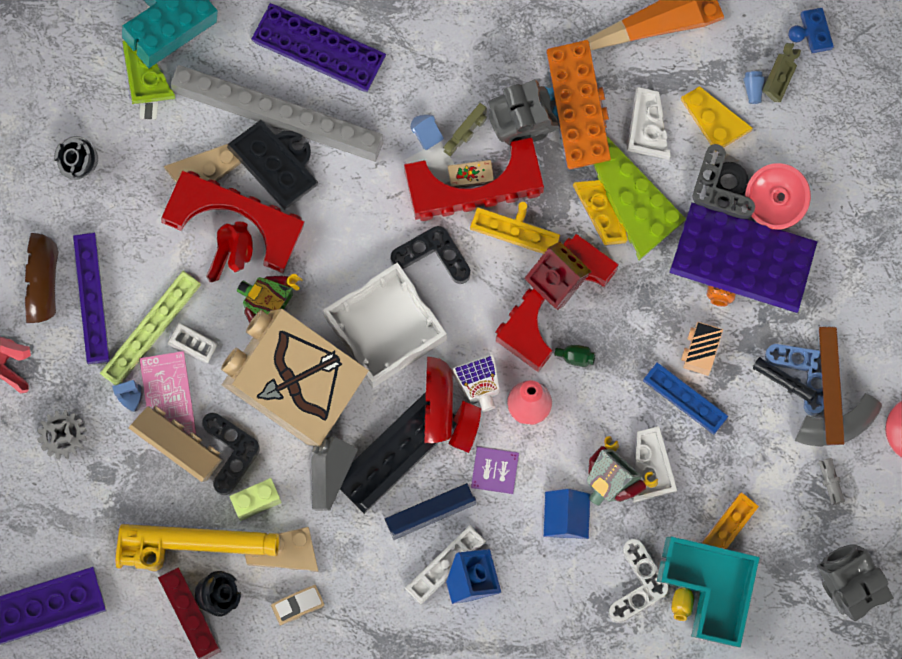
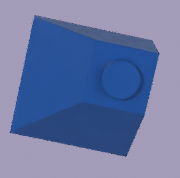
[446,549,502,604]

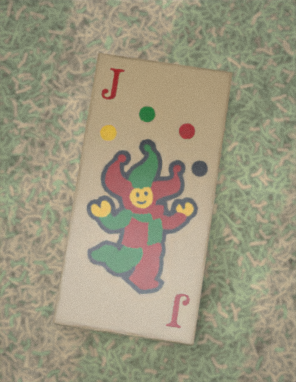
[448,160,494,188]

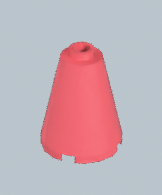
[507,380,552,425]

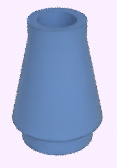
[743,71,765,104]

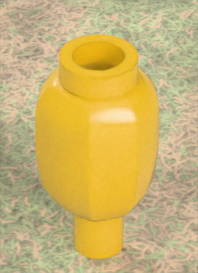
[671,587,694,621]

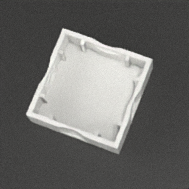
[323,263,447,388]

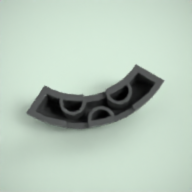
[795,393,882,447]

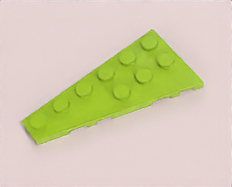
[593,136,686,261]

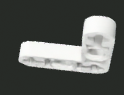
[609,539,668,623]

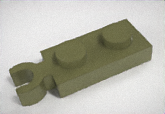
[762,43,801,102]
[443,103,487,157]

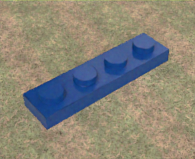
[643,362,728,435]

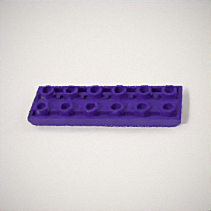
[251,3,386,92]

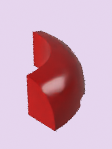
[425,357,453,443]

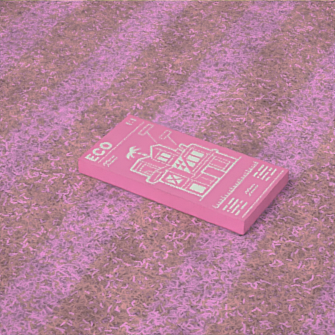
[139,351,197,435]

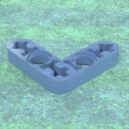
[765,344,824,416]

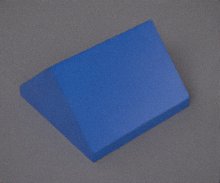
[543,489,590,539]

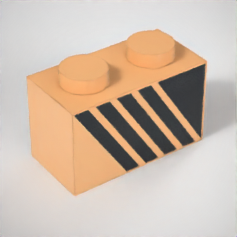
[681,322,723,376]

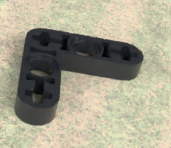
[390,226,471,284]
[202,413,260,495]

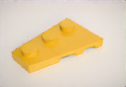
[573,180,628,245]

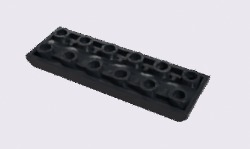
[340,392,458,514]

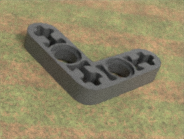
[692,144,755,219]

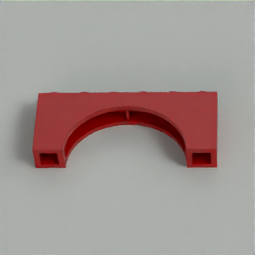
[404,138,544,221]
[161,170,305,274]
[495,234,619,372]

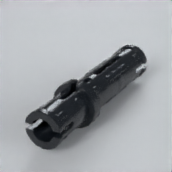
[753,357,817,403]

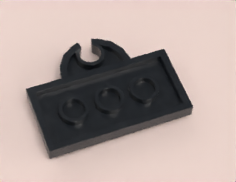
[227,120,318,210]

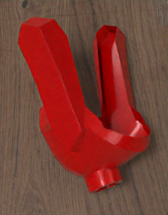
[206,221,253,283]

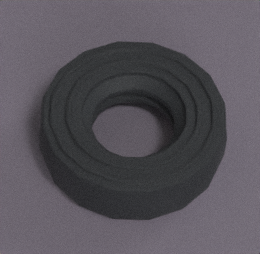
[709,162,748,201]

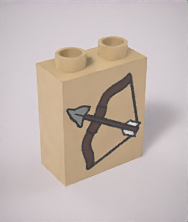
[221,309,369,446]

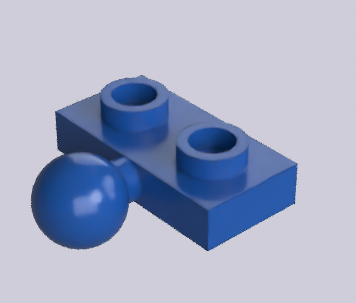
[788,7,834,54]

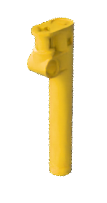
[115,524,279,572]

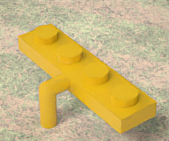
[470,202,560,254]

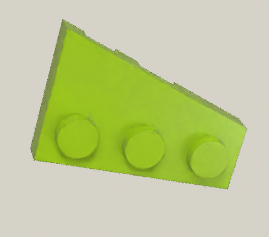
[122,40,175,104]

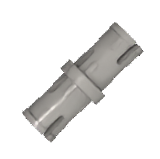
[818,458,845,505]

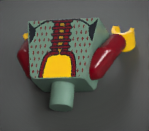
[587,436,658,506]

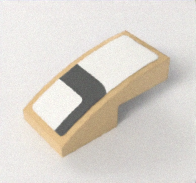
[271,585,324,626]

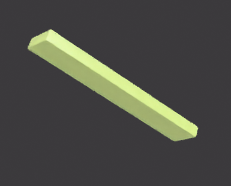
[100,271,201,385]

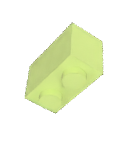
[229,478,281,521]

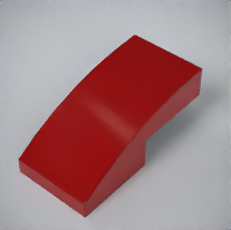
[448,401,481,453]

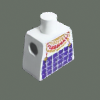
[452,355,499,412]

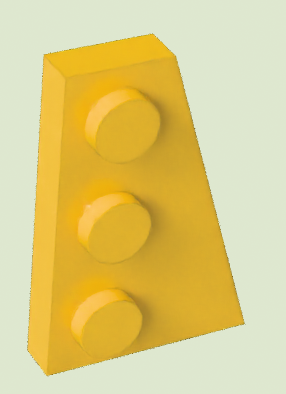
[681,86,753,152]

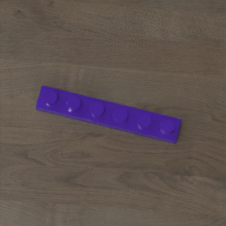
[73,232,110,365]

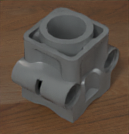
[488,79,561,146]
[817,544,894,621]

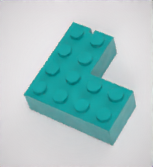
[122,0,218,68]
[656,536,760,648]

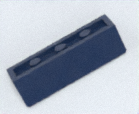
[384,483,476,541]

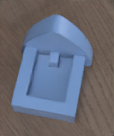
[410,115,444,150]
[112,380,142,412]

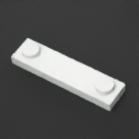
[405,525,486,605]

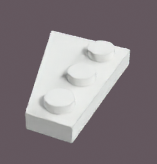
[633,426,677,503]

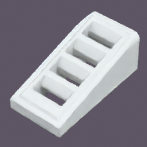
[167,323,218,364]

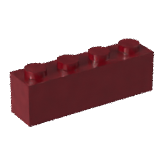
[158,567,221,659]

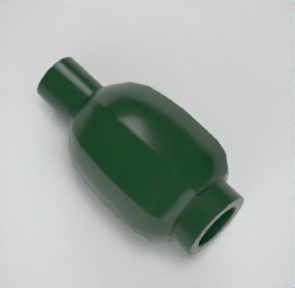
[554,345,596,367]

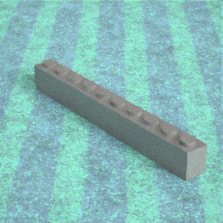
[170,65,383,162]

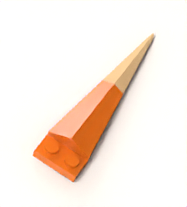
[583,0,724,51]

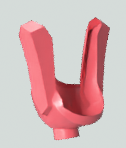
[0,337,31,394]

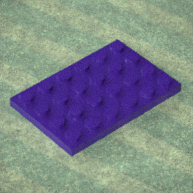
[669,202,818,313]

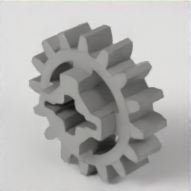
[37,410,87,460]

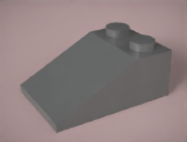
[311,437,358,511]

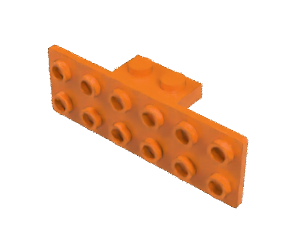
[547,40,611,169]

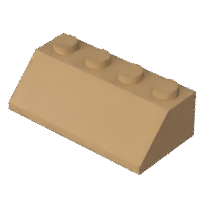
[129,405,223,482]

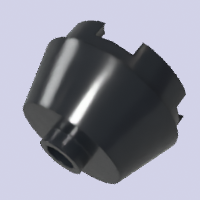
[54,136,98,180]
[195,571,241,617]

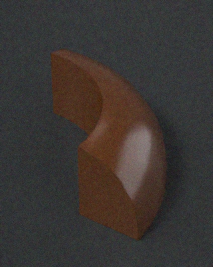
[25,233,59,323]

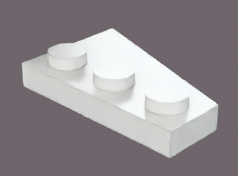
[627,87,671,160]

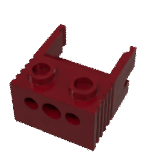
[524,242,592,310]

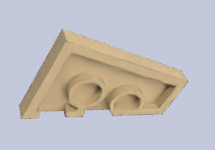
[164,144,241,183]
[245,527,319,572]

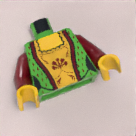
[237,274,303,323]

